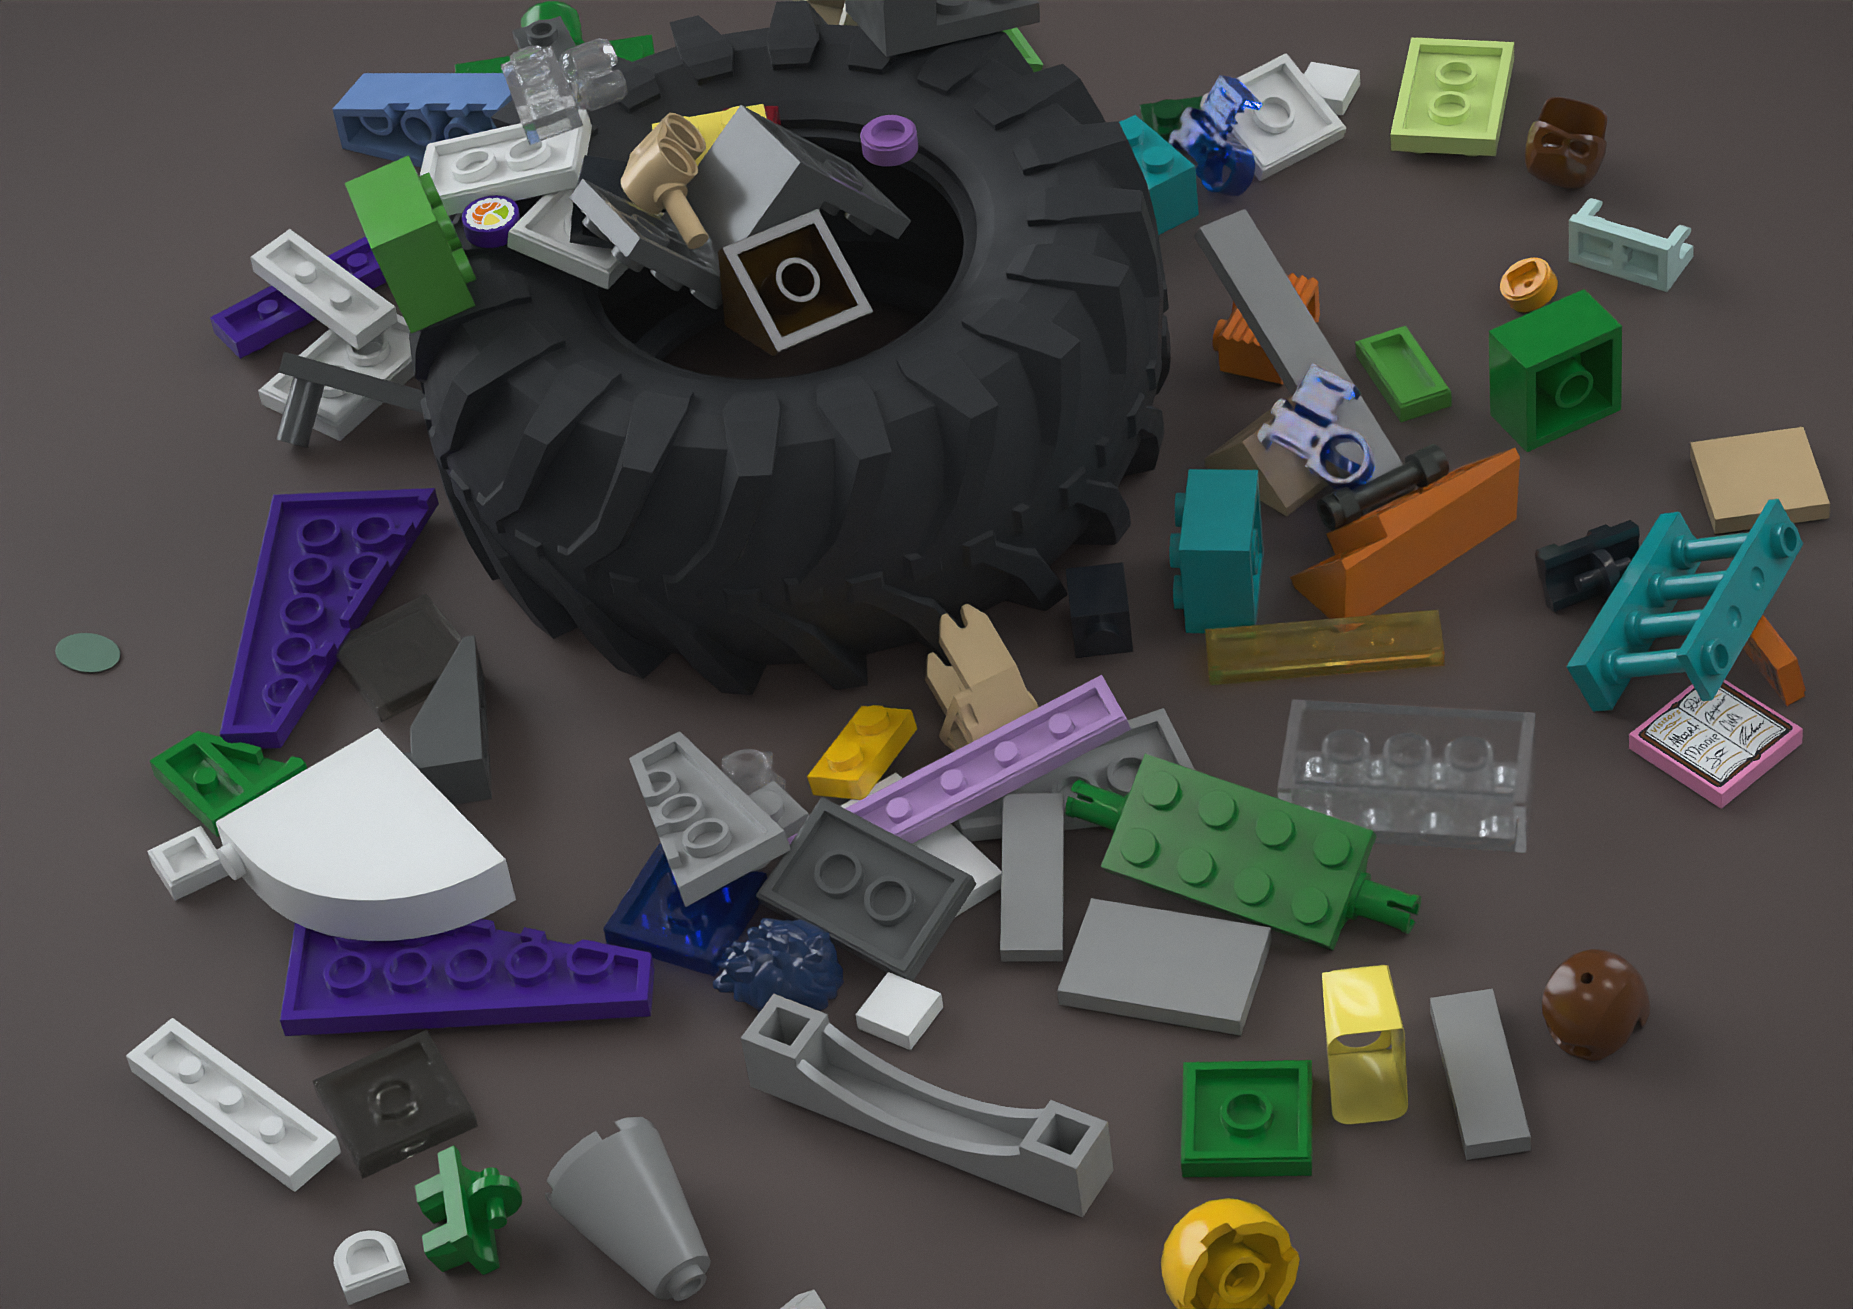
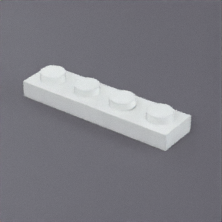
[126,1018,341,1192]

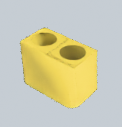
[1322,965,1408,1124]

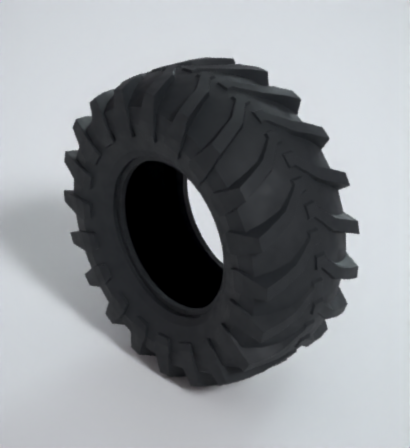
[409,0,1171,695]

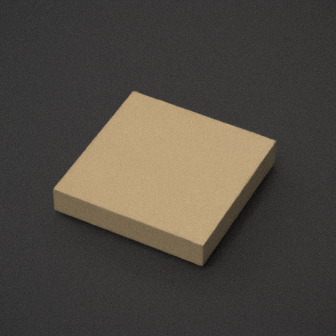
[1690,427,1830,534]

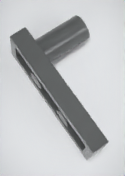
[276,352,425,448]

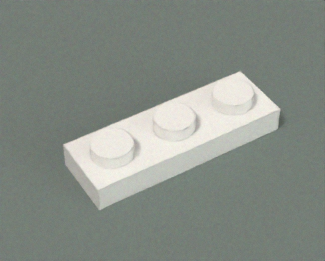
[250,229,398,350]

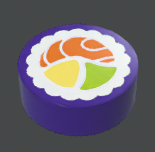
[462,195,521,248]

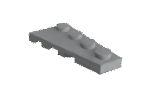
[954,708,1195,842]
[629,731,791,907]

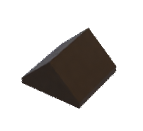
[718,209,873,356]

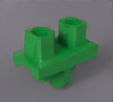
[415,1145,522,1275]

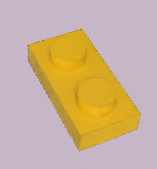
[807,705,918,800]

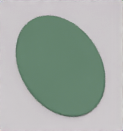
[55,633,120,672]

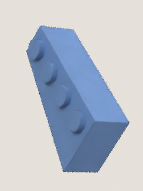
[332,73,534,168]

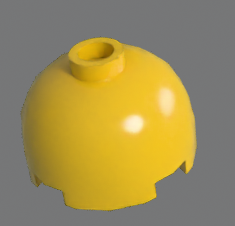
[1161,1198,1300,1309]

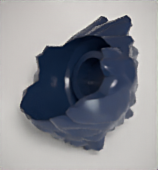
[713,918,844,1012]

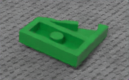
[150,731,307,837]

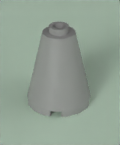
[545,1117,711,1301]

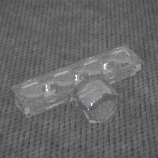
[501,38,628,145]

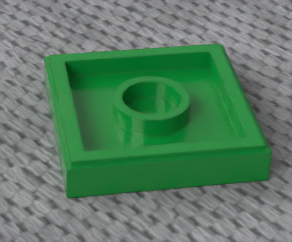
[1181,1060,1313,1177]

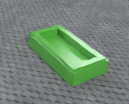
[1355,326,1452,422]

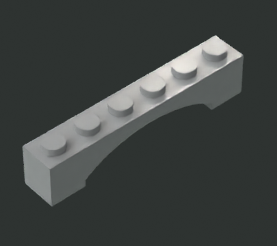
[741,994,1114,1218]

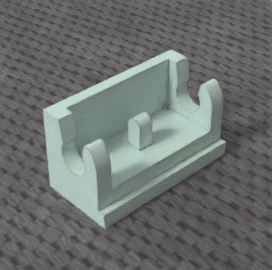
[1569,198,1694,292]

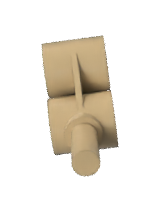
[621,113,709,249]

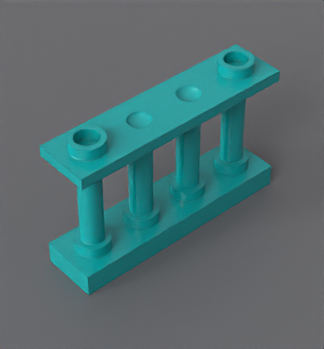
[1566,499,1803,712]

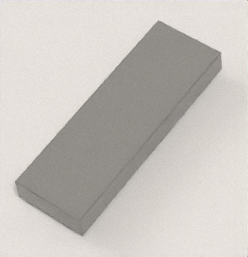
[1000,793,1064,962]
[1430,989,1531,1160]

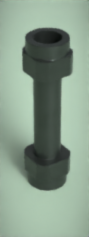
[1316,444,1449,531]

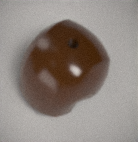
[1525,97,1607,189]
[1542,949,1650,1061]

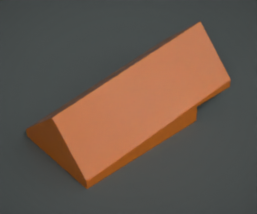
[1290,448,1520,632]

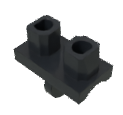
[1535,520,1640,612]

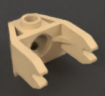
[925,604,1039,752]

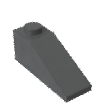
[403,635,492,805]

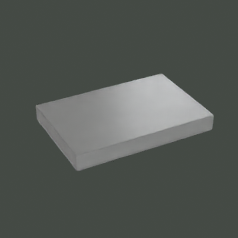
[1057,898,1272,1036]

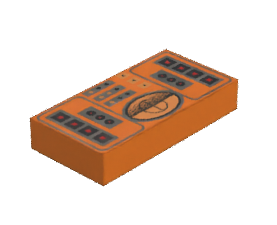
[1743,615,1806,706]

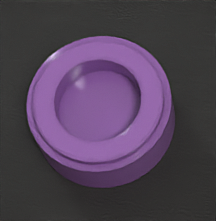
[860,115,919,166]

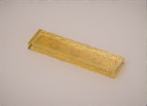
[1205,610,1445,685]

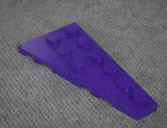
[220,488,439,749]
[280,919,655,1036]

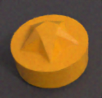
[1500,257,1558,312]

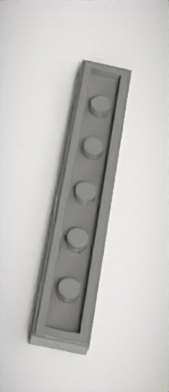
[1194,209,1417,514]

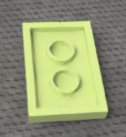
[1390,37,1514,156]

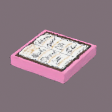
[1629,680,1803,809]

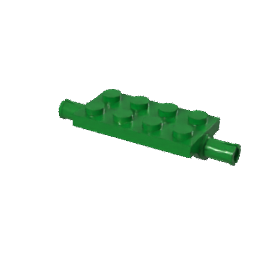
[1065,753,1421,951]

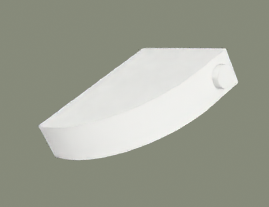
[216,728,516,941]

